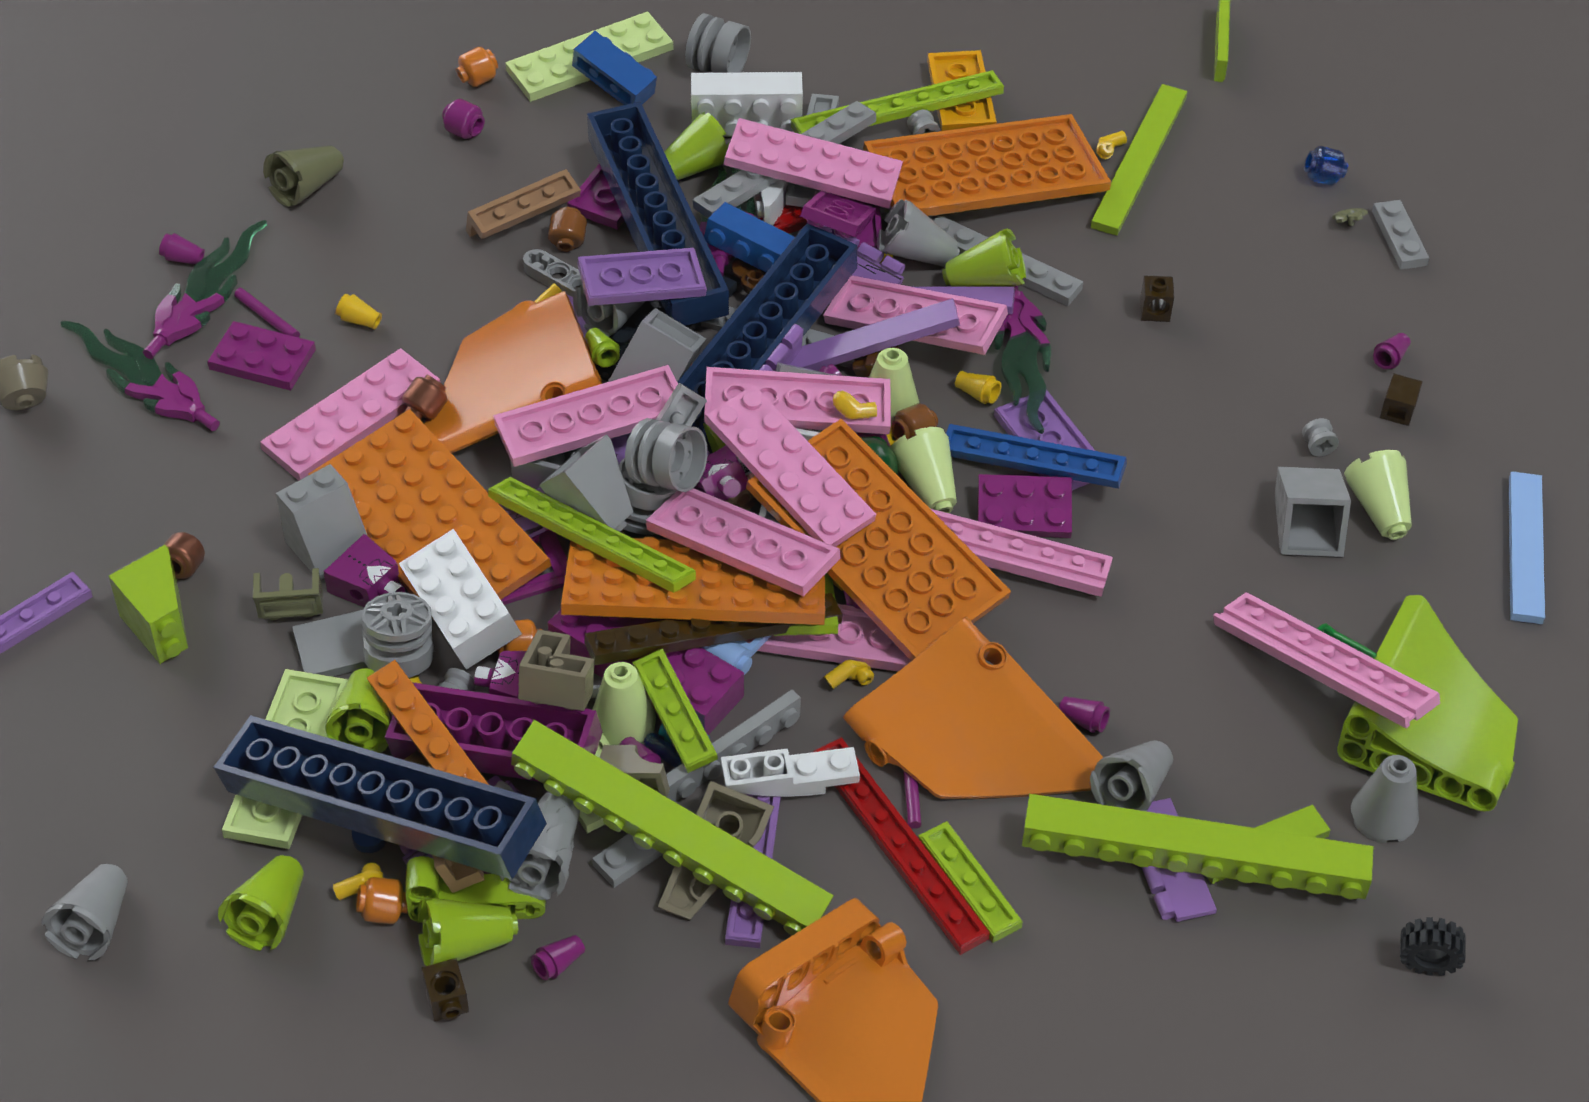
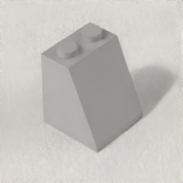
[608,308,706,382]
[539,434,633,532]
[276,464,368,579]
[1275,467,1351,557]

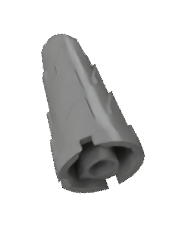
[500,791,580,900]

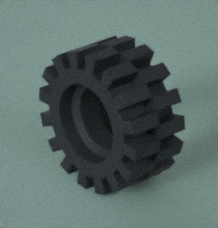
[1400,917,1466,976]

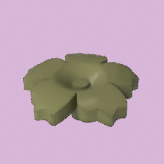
[1332,208,1368,226]

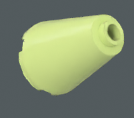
[869,348,919,425]
[891,427,957,513]
[1344,450,1412,540]
[592,662,656,745]

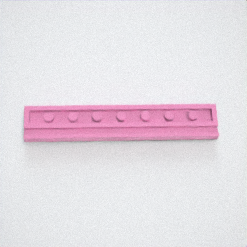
[931,509,1113,597]
[1213,592,1440,728]

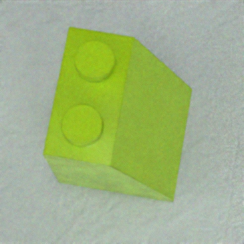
[109,545,188,664]

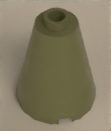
[263,145,344,207]

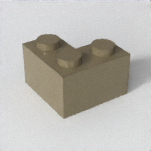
[518,629,594,711]

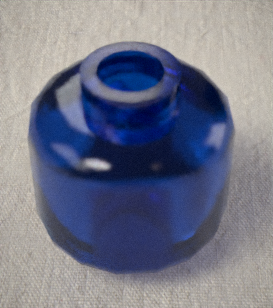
[1304,146,1348,185]

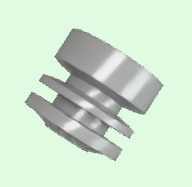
[685,13,751,73]
[625,418,707,492]
[619,458,676,535]
[362,592,433,678]

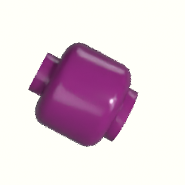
[442,99,485,139]

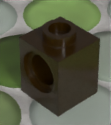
[1140,275,1174,322]
[1380,373,1423,426]
[421,958,469,1022]

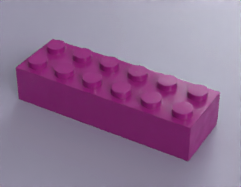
[548,609,744,735]
[385,682,603,782]

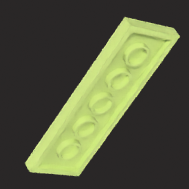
[505,11,673,102]
[222,669,348,849]

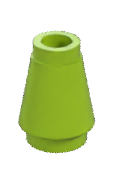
[585,328,620,367]

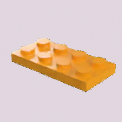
[927,50,997,131]

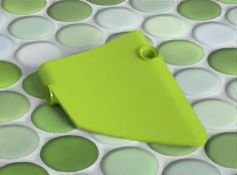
[1337,595,1518,812]

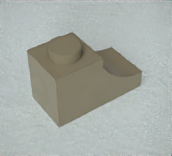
[600,745,670,797]

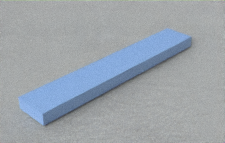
[1509,472,1545,624]

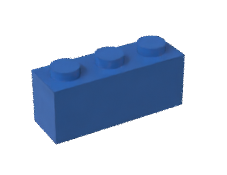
[572,31,657,105]
[704,202,795,273]

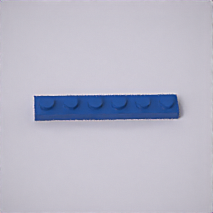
[946,424,1127,489]

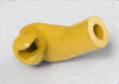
[824,660,874,689]

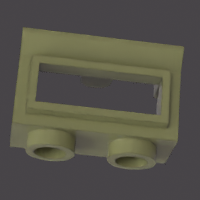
[253,568,323,620]

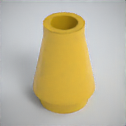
[336,294,382,329]
[955,371,1002,404]

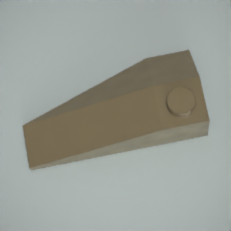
[658,781,774,921]

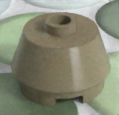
[0,354,48,410]

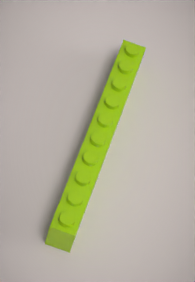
[511,720,834,935]
[1022,794,1374,900]

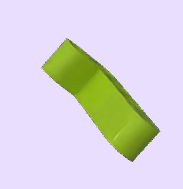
[405,856,546,923]

